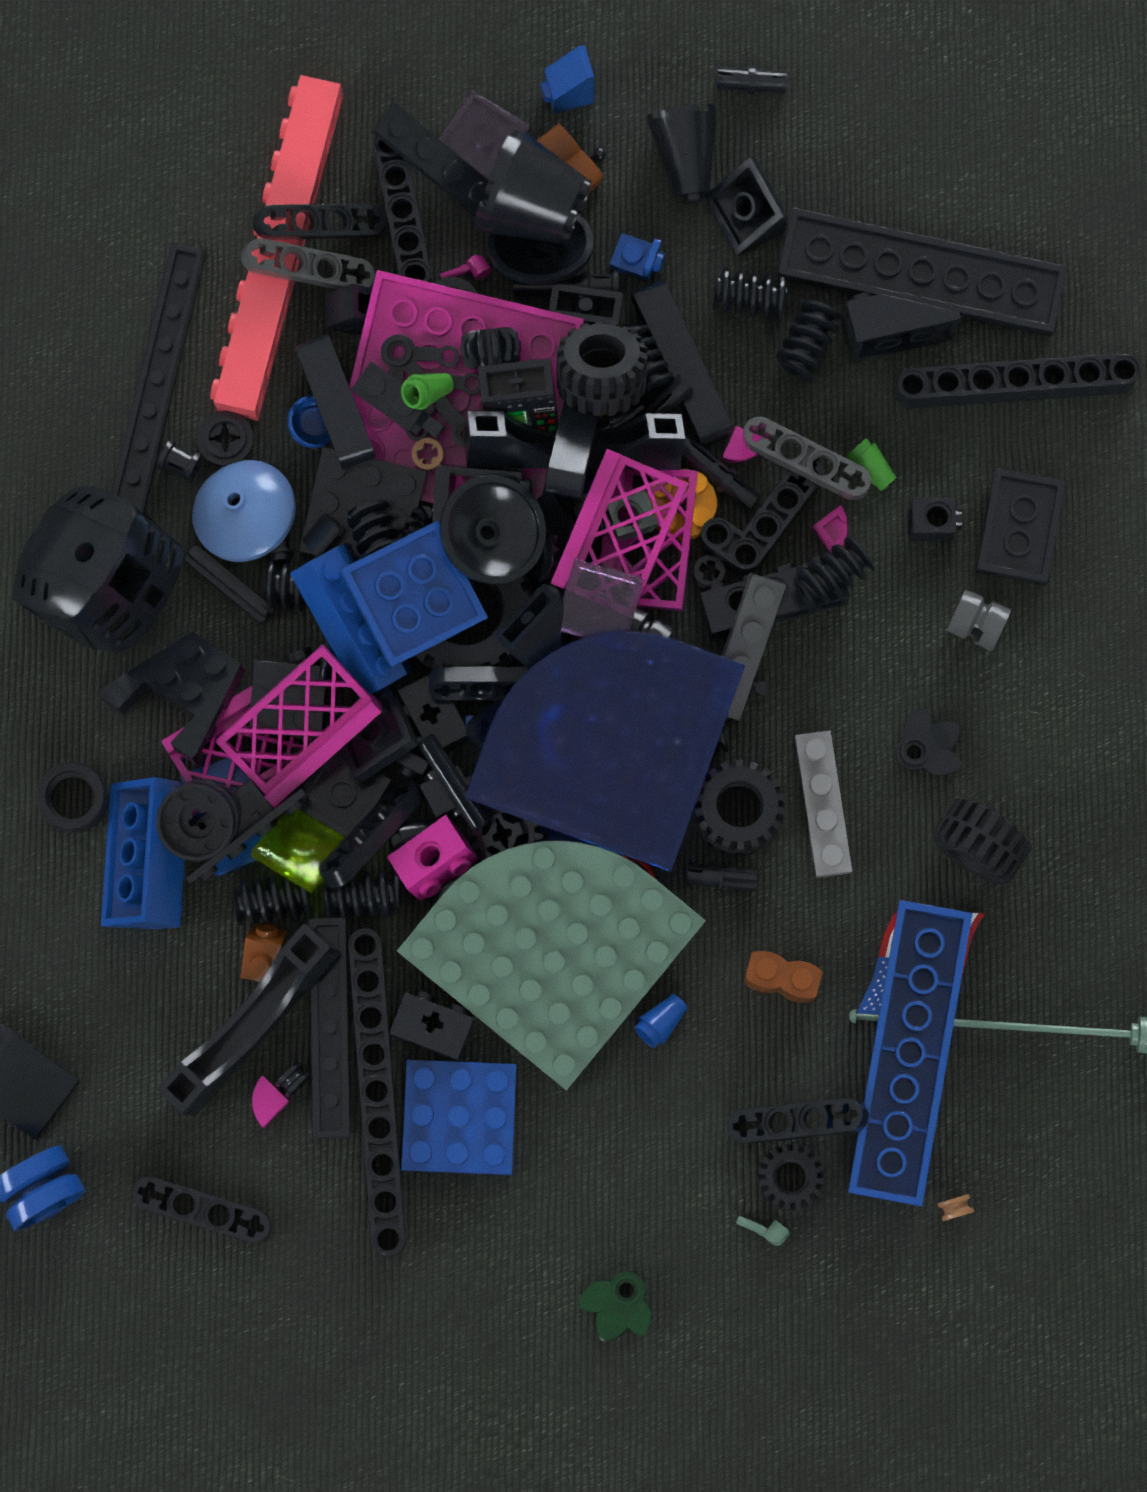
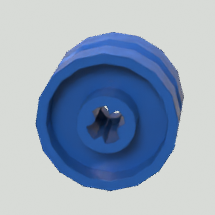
[0,1145,87,1232]

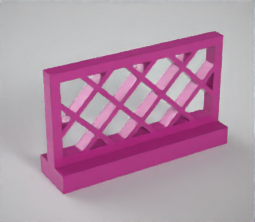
[551,449,689,617]
[600,469,698,611]
[215,644,383,807]
[161,686,324,813]

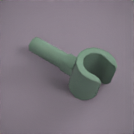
[736,1215,790,1246]

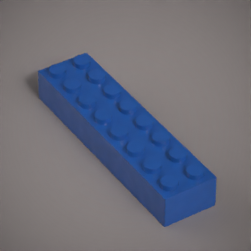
[848,900,973,1206]

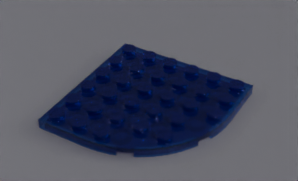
[464,632,745,871]

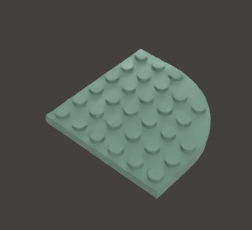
[397,841,706,1091]

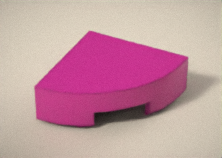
[722,426,769,463]
[812,505,848,554]
[252,1076,290,1128]

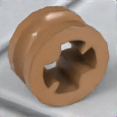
[411,438,445,471]
[937,1194,974,1221]

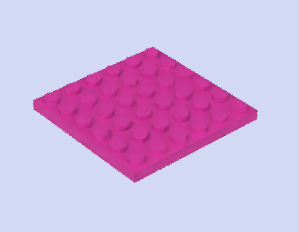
[349,270,585,504]

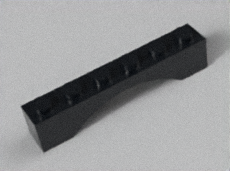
[464,411,686,470]
[157,923,341,1117]

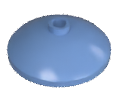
[192,460,296,562]

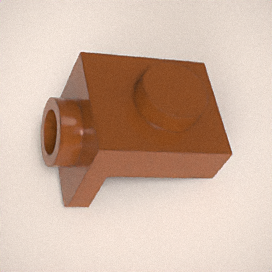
[240,923,287,982]

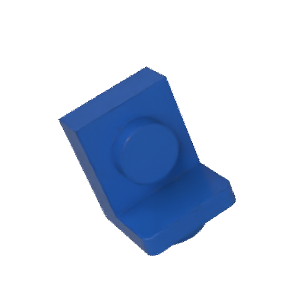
[610,233,665,282]

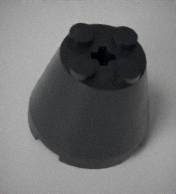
[474,128,592,245]

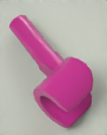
[440,255,492,280]

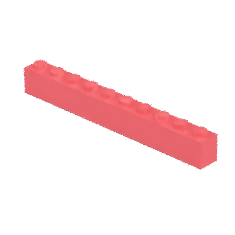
[210,75,343,421]

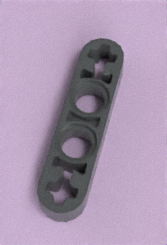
[241,238,375,289]
[742,417,871,500]

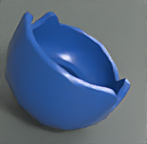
[287,395,331,449]

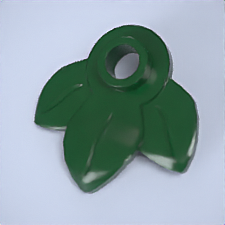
[578,1271,651,1341]

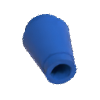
[634,994,688,1048]

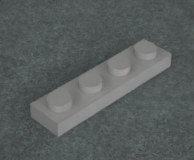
[794,730,852,878]

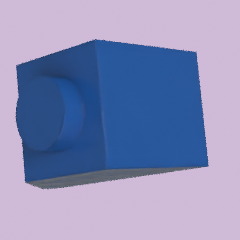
[540,45,594,114]

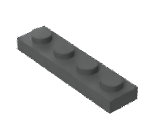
[704,573,786,721]

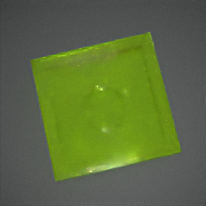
[251,809,345,893]

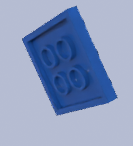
[340,521,488,668]
[401,1060,517,1175]

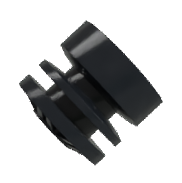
[156,778,241,861]

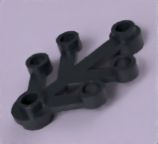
[381,334,481,448]

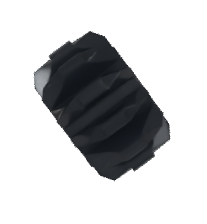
[460,327,522,369]

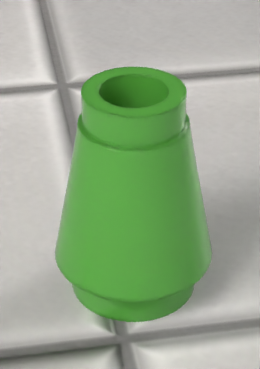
[401,373,454,410]
[845,438,896,491]

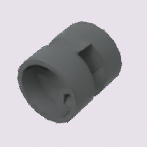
[946,589,1011,652]

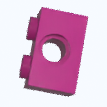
[387,815,479,901]

